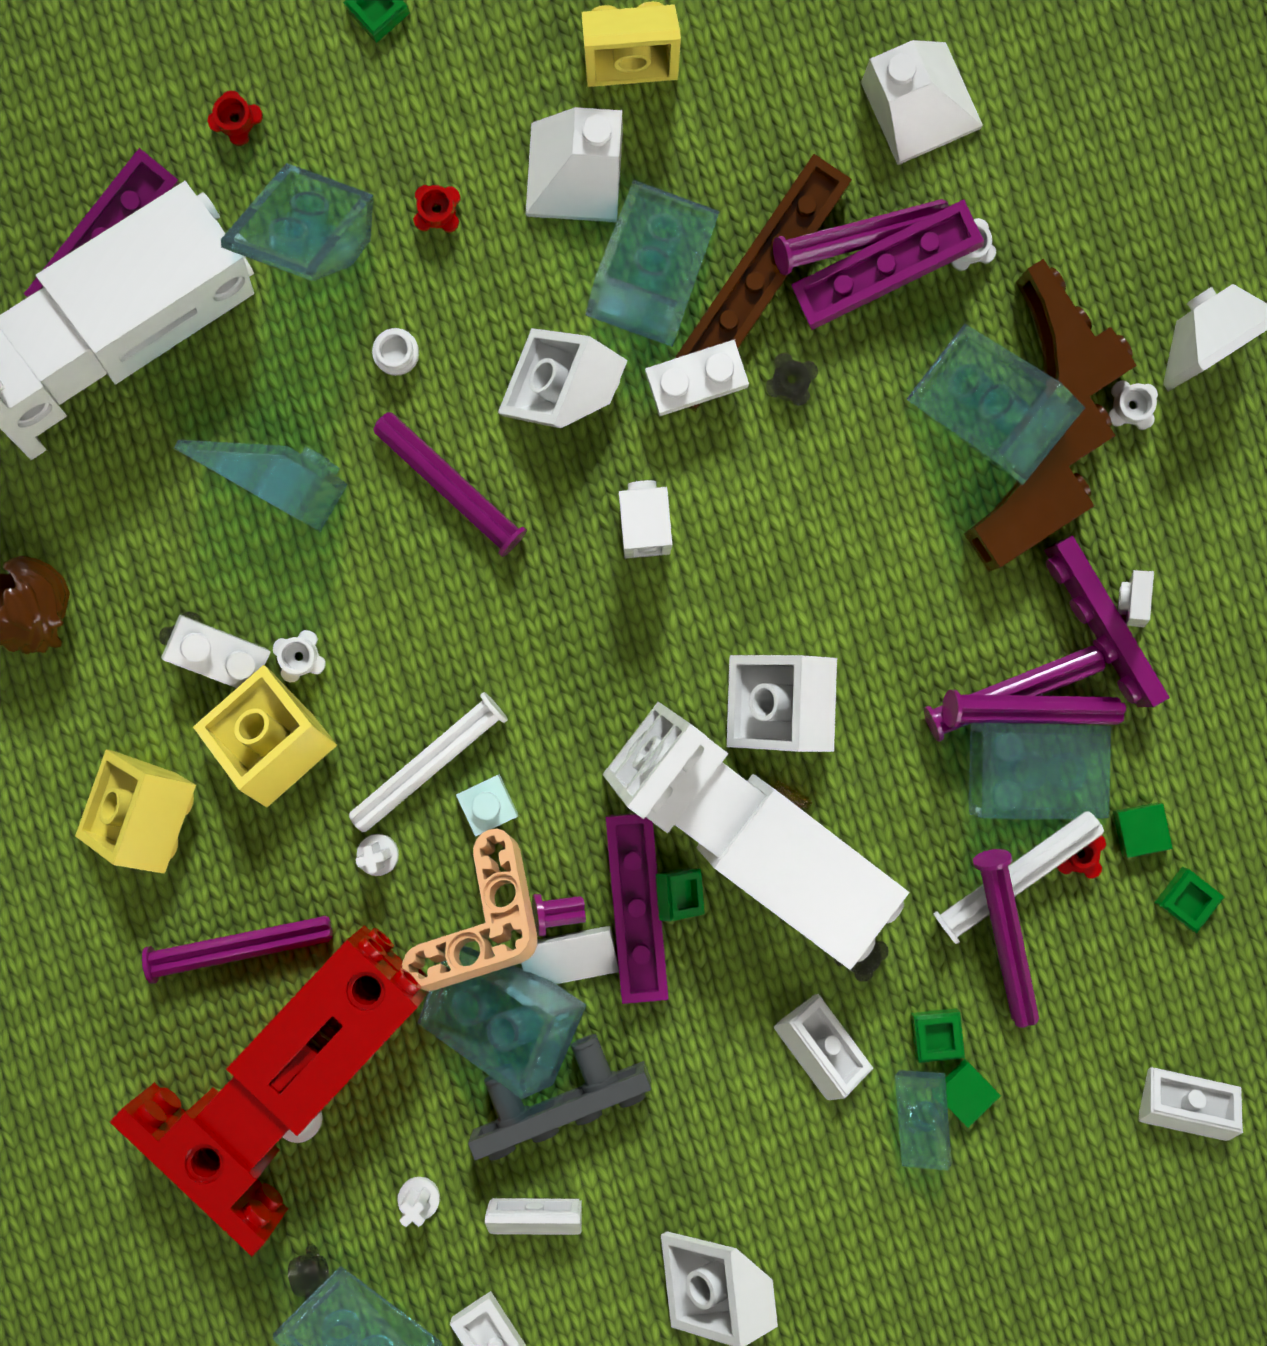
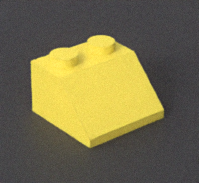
[582,1,681,87]
[193,665,337,808]
[75,749,196,874]

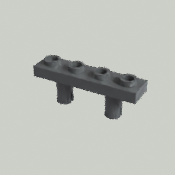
[468,1034,651,1161]

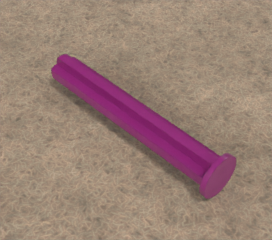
[773,199,949,275]
[373,412,527,557]
[924,646,1106,742]
[942,690,1127,727]
[973,849,1039,1028]
[142,916,333,984]

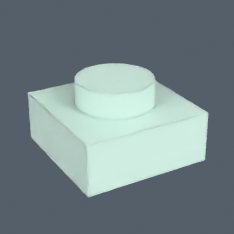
[456,774,519,837]

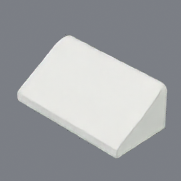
[521,926,619,990]
[774,994,873,1100]
[1139,1067,1243,1141]
[485,1198,582,1235]

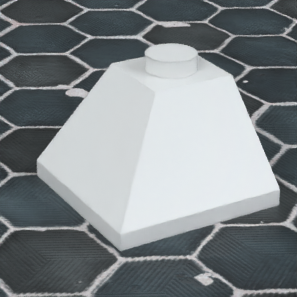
[861,40,983,165]
[526,107,623,222]
[1163,284,1267,391]
[498,328,628,428]
[661,1231,778,1346]

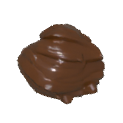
[0,556,70,654]

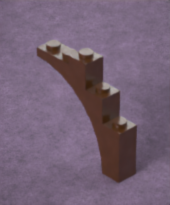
[964,259,1137,572]

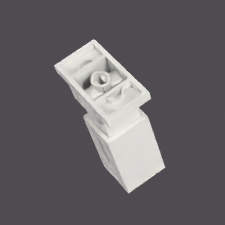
[0,181,254,460]
[602,702,910,970]

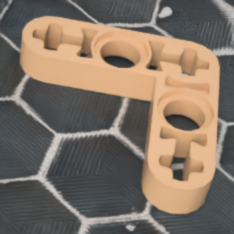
[402,829,537,991]

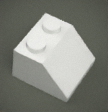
[727,655,837,752]

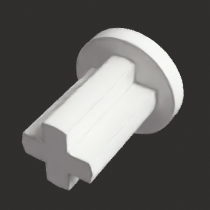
[356,834,399,876]
[398,1177,440,1227]

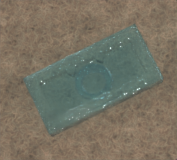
[895,1070,952,1170]

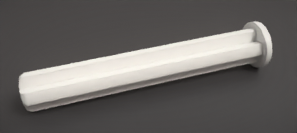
[349,692,508,832]
[933,811,1104,944]

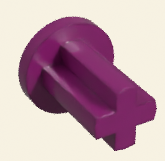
[532,894,586,937]

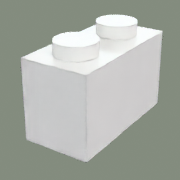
[619,480,672,559]

